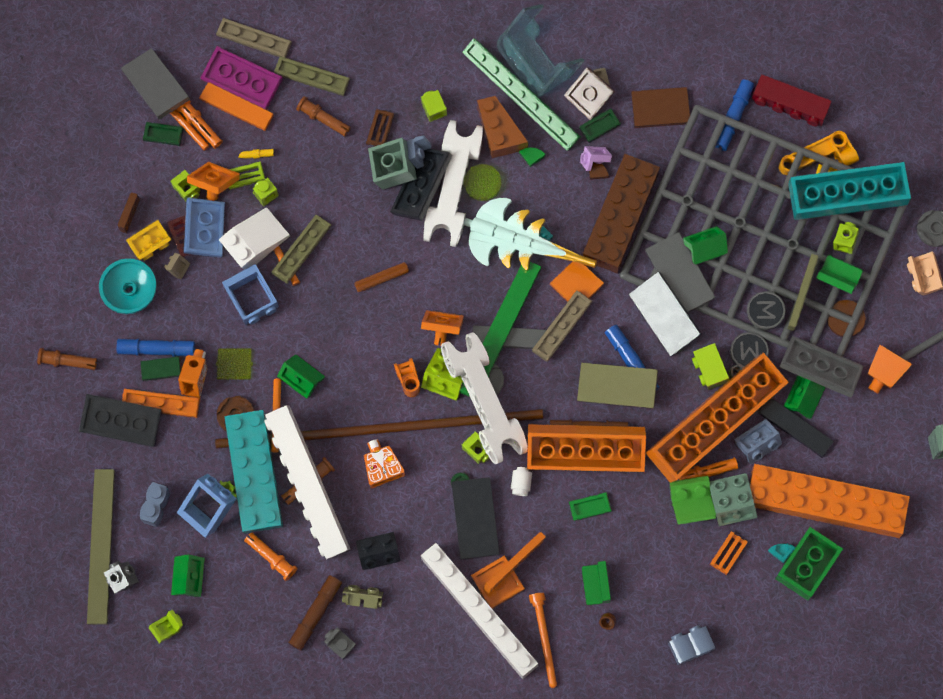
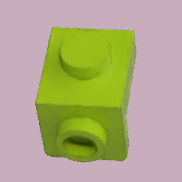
[149,610,183,644]

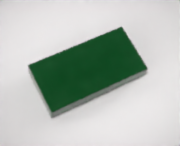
[579,109,621,143]
[143,122,183,146]
[140,357,181,381]

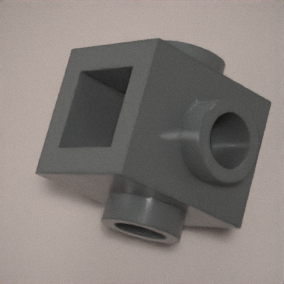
[104,561,139,594]

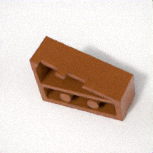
[477,96,528,158]

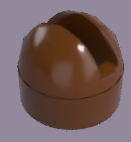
[599,612,616,630]

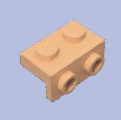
[907,252,943,295]

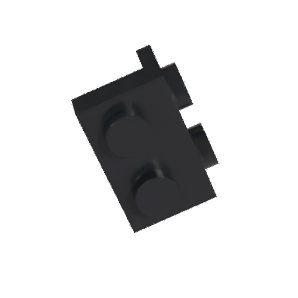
[356,532,400,570]

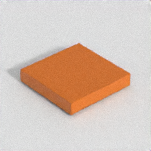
[550,261,604,302]
[471,555,525,609]

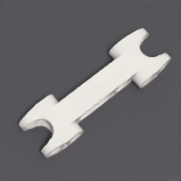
[424,120,483,247]
[441,332,528,464]

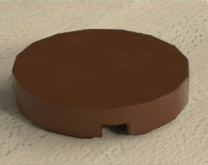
[827,300,866,337]
[217,396,254,432]

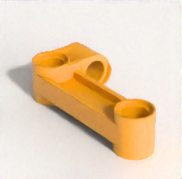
[779,131,859,175]

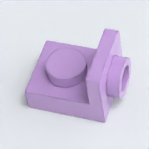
[580,146,612,171]

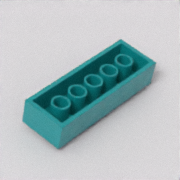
[788,162,911,220]
[224,410,283,534]

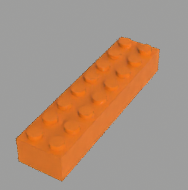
[646,353,789,483]
[749,464,910,538]

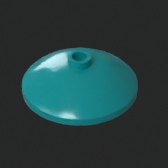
[99,259,157,314]

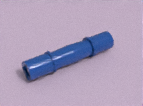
[715,80,755,151]
[605,324,660,391]
[117,338,195,357]

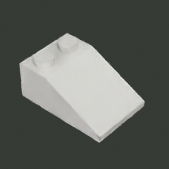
[219,207,290,270]

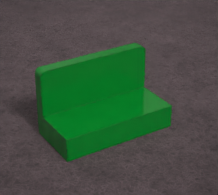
[683,226,728,265]
[816,255,863,294]
[277,355,325,399]
[784,375,825,419]
[171,555,204,597]
[582,561,611,605]

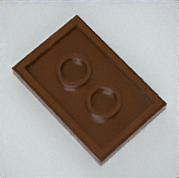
[631,87,690,128]

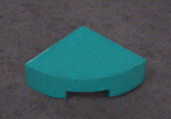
[768,544,796,563]

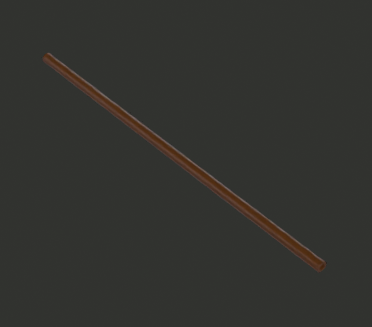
[215,409,543,449]

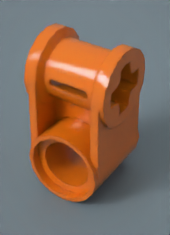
[394,358,420,397]

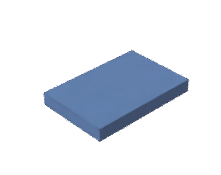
[184,198,225,257]

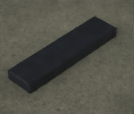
[758,398,834,458]

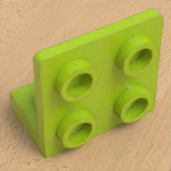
[421,348,463,401]

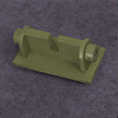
[342,585,384,609]

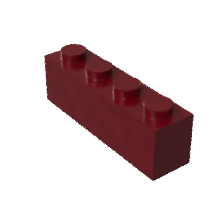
[752,74,831,127]

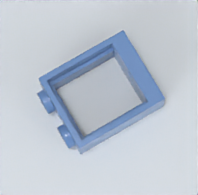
[222,264,279,325]
[177,474,237,538]

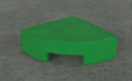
[519,147,545,167]

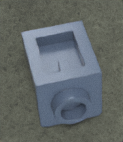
[407,136,432,168]

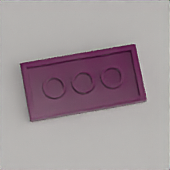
[200,46,283,110]

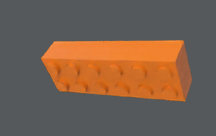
[527,424,646,472]

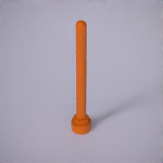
[529,593,557,688]

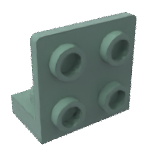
[709,473,757,526]

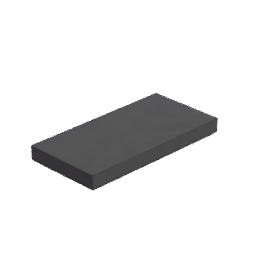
[121,48,190,120]
[645,232,715,313]
[780,336,864,398]

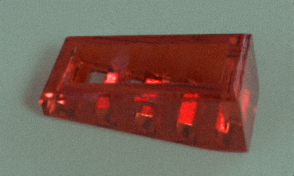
[167,215,189,257]

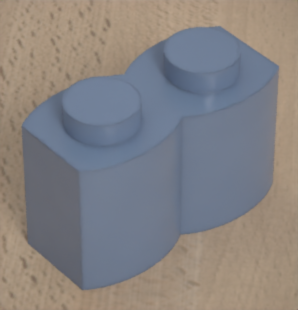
[140,482,170,527]
[668,625,715,665]

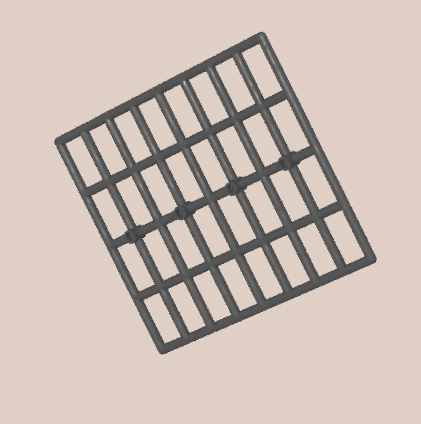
[620,105,911,357]

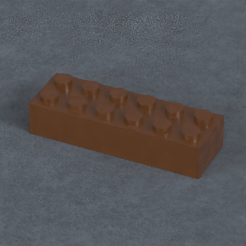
[583,154,660,274]

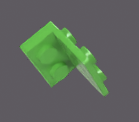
[669,476,716,524]

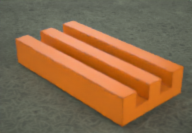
[710,531,748,575]

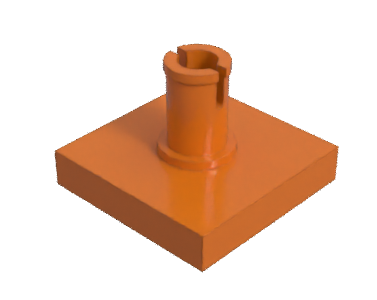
[187,162,240,201]
[421,310,464,346]

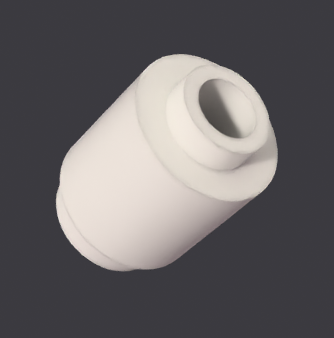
[511,467,532,496]

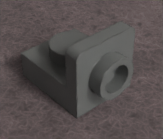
[324,627,356,660]

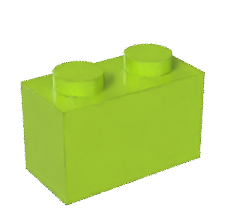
[692,343,729,390]

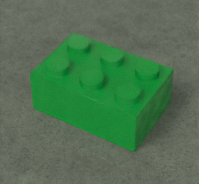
[775,527,843,601]

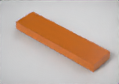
[199,82,274,131]
[122,389,200,418]
[484,532,546,594]

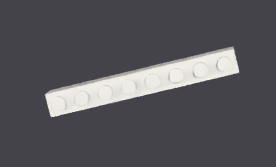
[265,405,350,559]
[421,543,538,679]

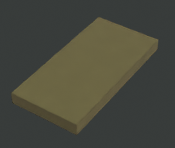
[577,363,658,409]

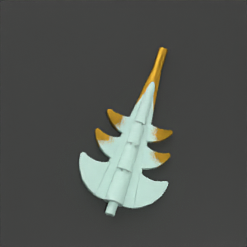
[463,198,597,270]

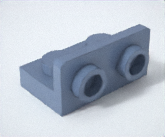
[734,419,782,464]

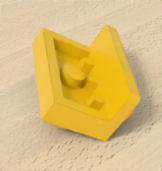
[126,220,171,261]

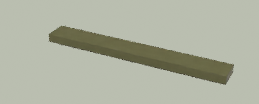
[87,469,115,625]

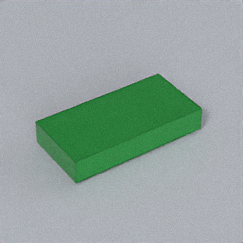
[569,492,611,521]

